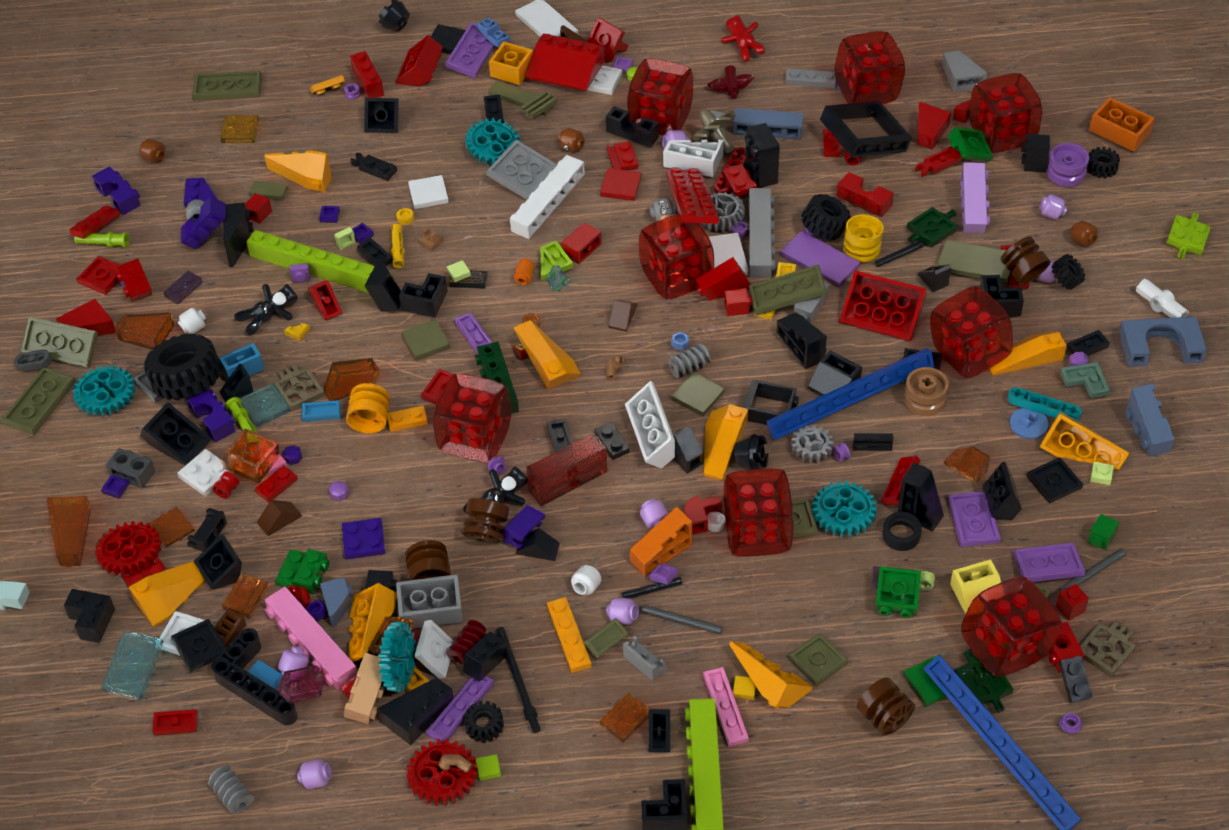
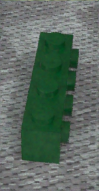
[474,342,519,417]

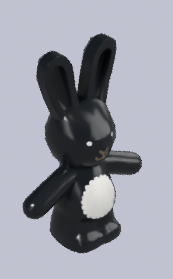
[234,284,298,335]
[463,466,528,513]

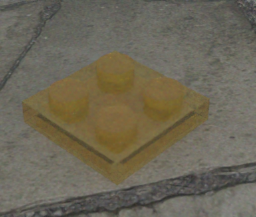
[220,115,259,143]

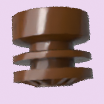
[1000,236,1051,285]
[461,498,509,543]
[405,540,451,581]
[857,677,915,736]

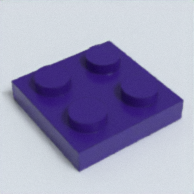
[342,518,385,560]

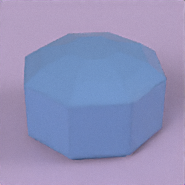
[671,332,689,350]

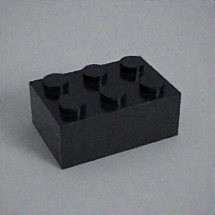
[744,123,780,188]

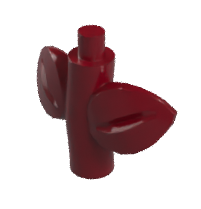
[708,65,754,99]

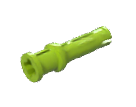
[74,232,130,248]
[225,397,262,446]

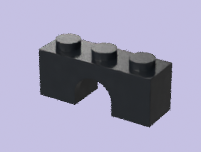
[606,106,659,148]

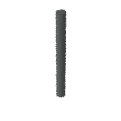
[1059,548,1126,592]
[641,605,723,634]

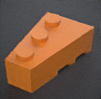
[630,507,692,576]

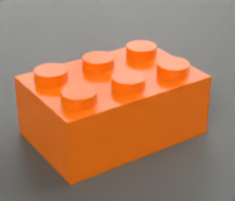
[1089,97,1155,152]

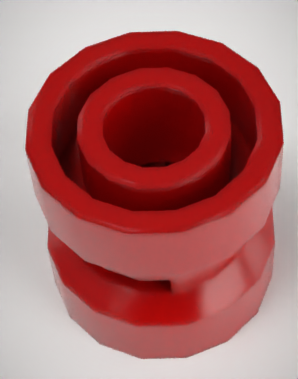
[212,471,240,499]

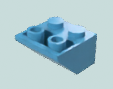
[218,343,265,380]

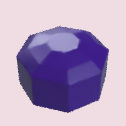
[282,445,302,465]
[306,600,328,621]

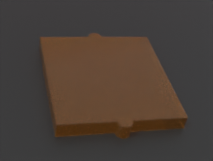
[149,507,195,548]

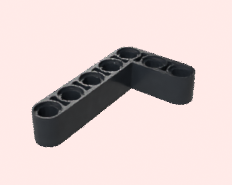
[211,628,298,725]

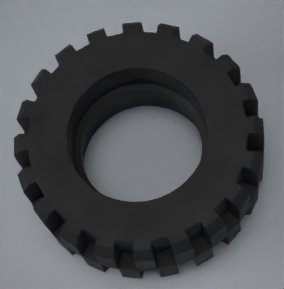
[144,333,221,400]

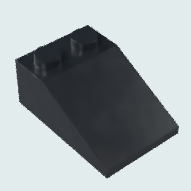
[223,202,254,267]
[140,402,212,466]

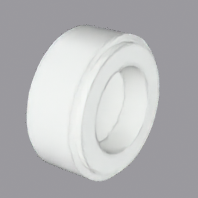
[707,512,726,532]

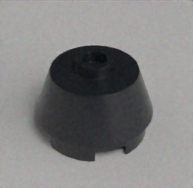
[378,0,410,32]
[735,434,769,473]

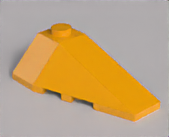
[264,150,332,192]
[514,320,581,390]
[986,331,1066,375]
[704,404,748,481]
[129,561,206,628]

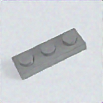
[785,69,837,88]

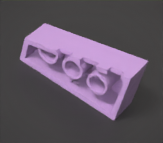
[960,163,990,233]

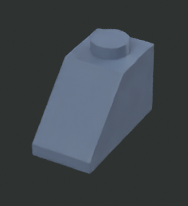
[320,577,353,627]

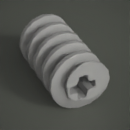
[669,343,711,379]
[208,765,254,814]

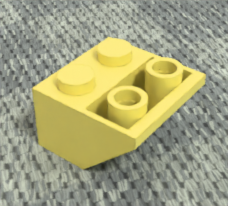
[950,559,1004,617]

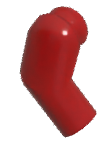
[288,585,311,609]

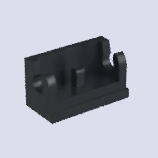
[187,508,227,552]

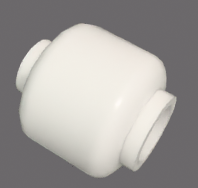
[178,307,207,334]
[571,565,601,595]

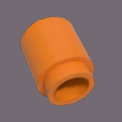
[513,258,535,285]

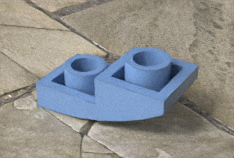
[476,17,510,48]

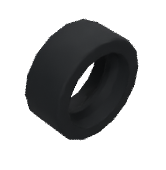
[882,512,922,551]

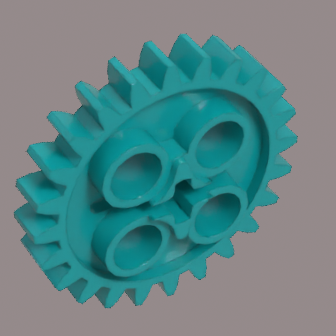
[465,118,521,166]
[73,364,136,417]
[812,480,877,538]
[378,622,417,692]

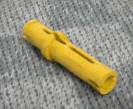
[391,224,405,269]

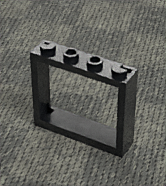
[820,101,912,157]

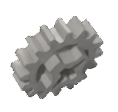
[791,424,834,463]

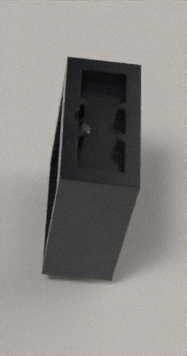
[743,379,799,425]

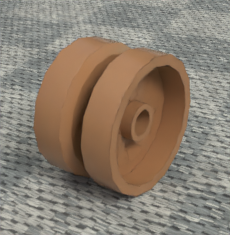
[904,367,948,416]

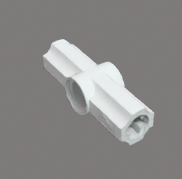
[1136,279,1189,318]

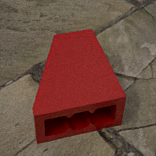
[917,102,951,150]
[696,257,751,301]
[56,299,116,336]

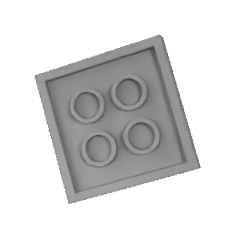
[486,140,557,200]

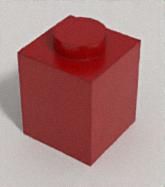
[245,193,272,224]
[724,288,752,316]
[1056,583,1089,621]

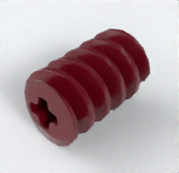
[445,619,486,665]

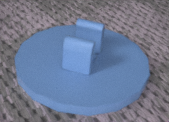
[1009,408,1049,439]

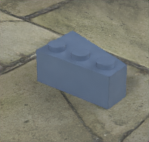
[1125,383,1175,457]

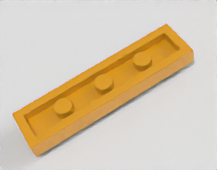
[546,597,591,673]

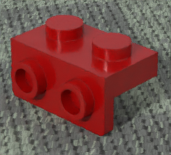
[723,164,757,197]

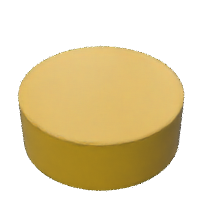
[396,208,414,225]

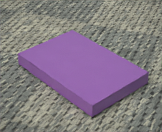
[948,491,1001,547]
[1013,542,1085,583]

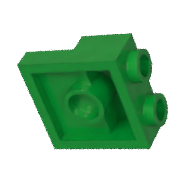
[947,127,993,162]
[275,549,330,595]
[875,566,921,618]

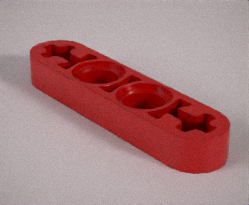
[714,147,746,194]

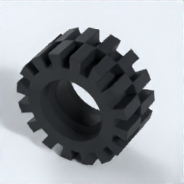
[1087,147,1120,179]
[1052,254,1085,290]
[464,701,504,743]

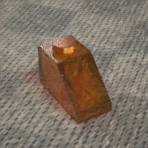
[944,447,990,483]

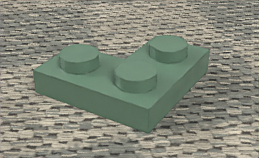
[1060,362,1110,399]

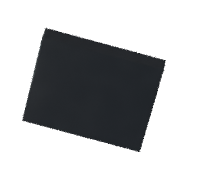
[194,534,242,590]

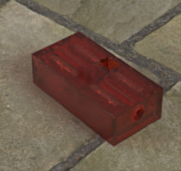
[526,433,608,506]

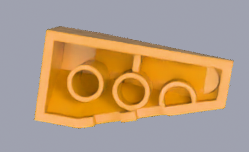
[1040,411,1129,470]
[349,583,397,662]
[729,641,813,709]

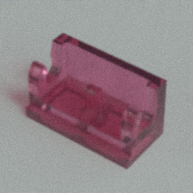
[277,665,326,703]

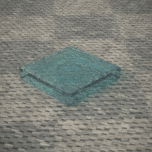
[240,383,291,427]

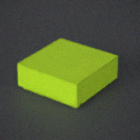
[476,754,501,781]

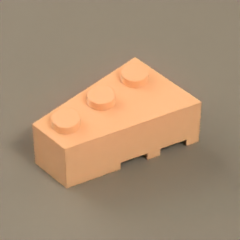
[344,653,385,725]

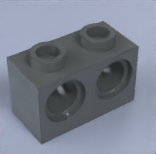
[106,448,155,489]

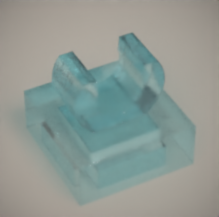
[546,265,570,291]

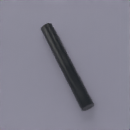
[875,241,923,267]
[621,577,682,598]

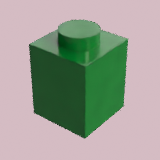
[1087,514,1119,550]

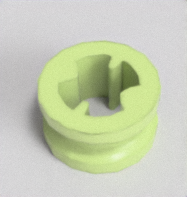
[920,571,935,590]

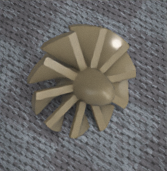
[691,109,736,154]

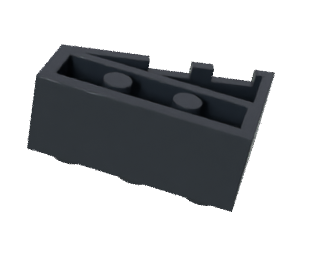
[776,312,827,369]
[898,462,944,532]
[377,677,454,745]

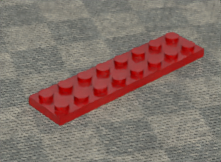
[666,167,719,224]

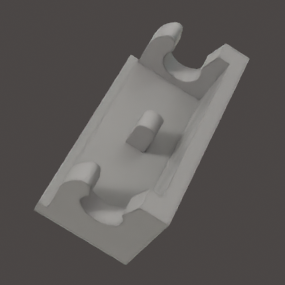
[623,636,668,682]

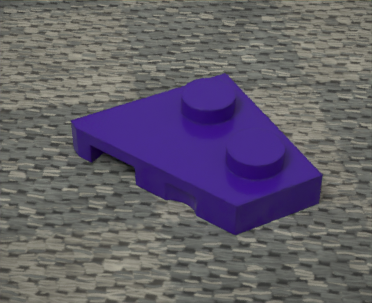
[184,177,217,208]

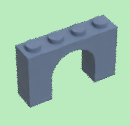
[1119,317,1207,367]

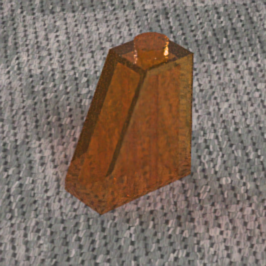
[115,312,175,350]
[323,358,380,401]

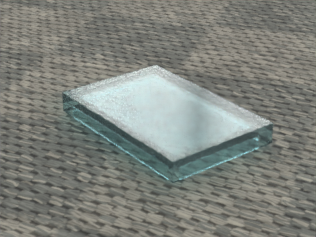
[101,631,164,699]

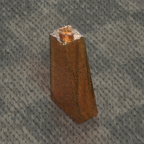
[47,496,91,567]

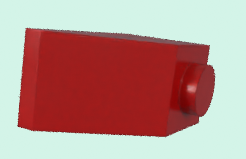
[307,280,342,320]

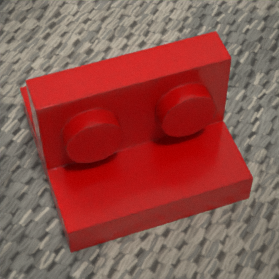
[587,17,629,62]

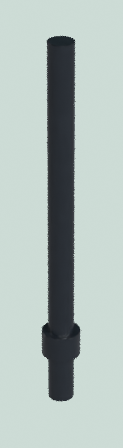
[496,627,541,733]

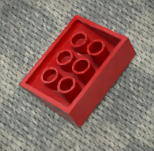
[525,33,605,91]
[839,270,927,341]

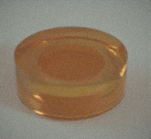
[522,313,541,328]

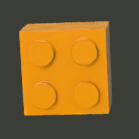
[489,41,533,85]

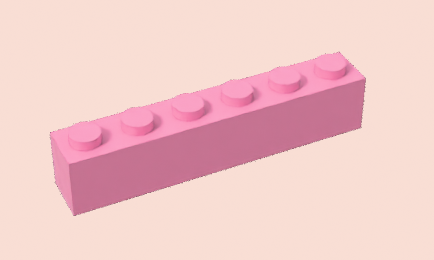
[265,587,357,691]

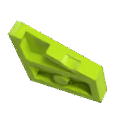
[540,241,573,281]

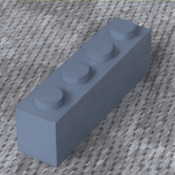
[733,108,803,140]

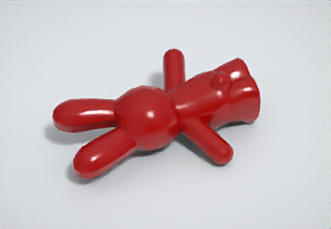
[721,15,765,62]

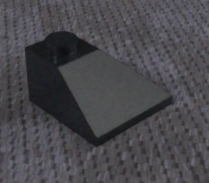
[364,98,399,133]

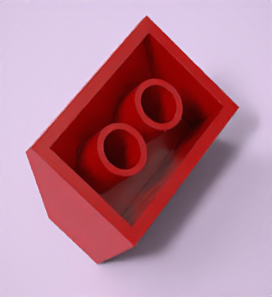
[395,35,443,87]

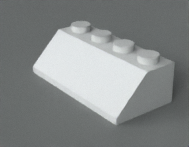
[625,381,675,469]

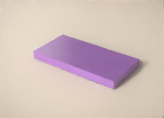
[445,22,495,79]
[780,231,860,287]

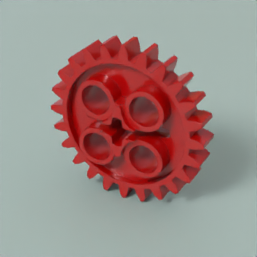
[95,521,162,576]
[406,739,478,806]

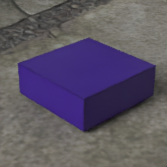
[319,206,340,223]
[352,222,374,244]
[101,475,129,499]

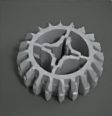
[700,191,745,233]

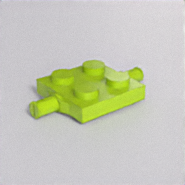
[1166,212,1211,259]

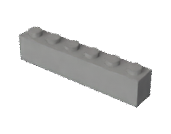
[749,188,775,278]

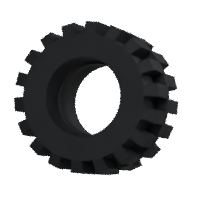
[801,194,851,241]

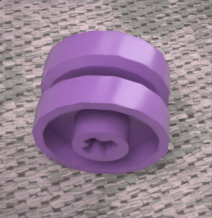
[1047,143,1089,187]

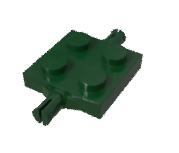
[907,207,958,248]
[955,649,1013,713]

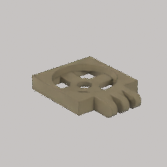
[274,364,325,412]
[1080,620,1136,678]

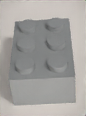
[396,574,463,629]

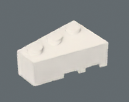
[663,140,723,178]

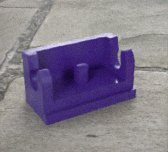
[504,505,545,548]

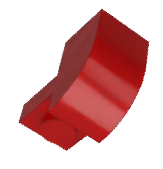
[684,495,722,535]

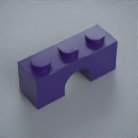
[92,166,141,215]
[181,196,226,249]
[186,390,235,443]

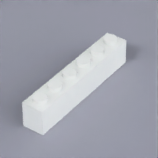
[510,155,585,239]

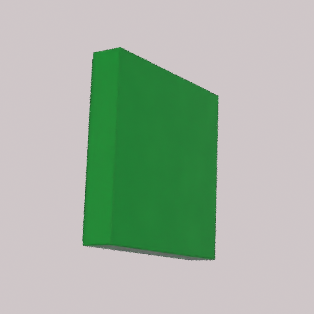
[904,654,947,707]

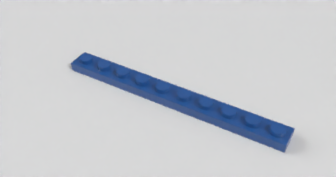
[767,348,934,440]
[924,655,1082,830]

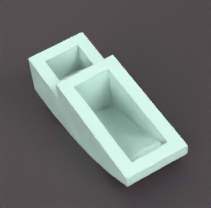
[0,581,30,610]

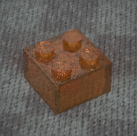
[224,428,279,484]

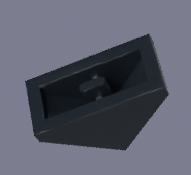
[918,264,951,292]
[220,363,254,402]
[516,528,560,561]
[649,709,671,752]

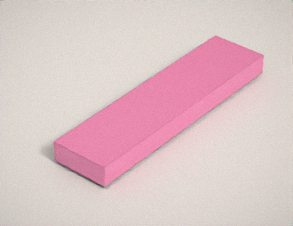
[703,667,749,747]

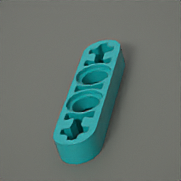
[1007,387,1082,422]

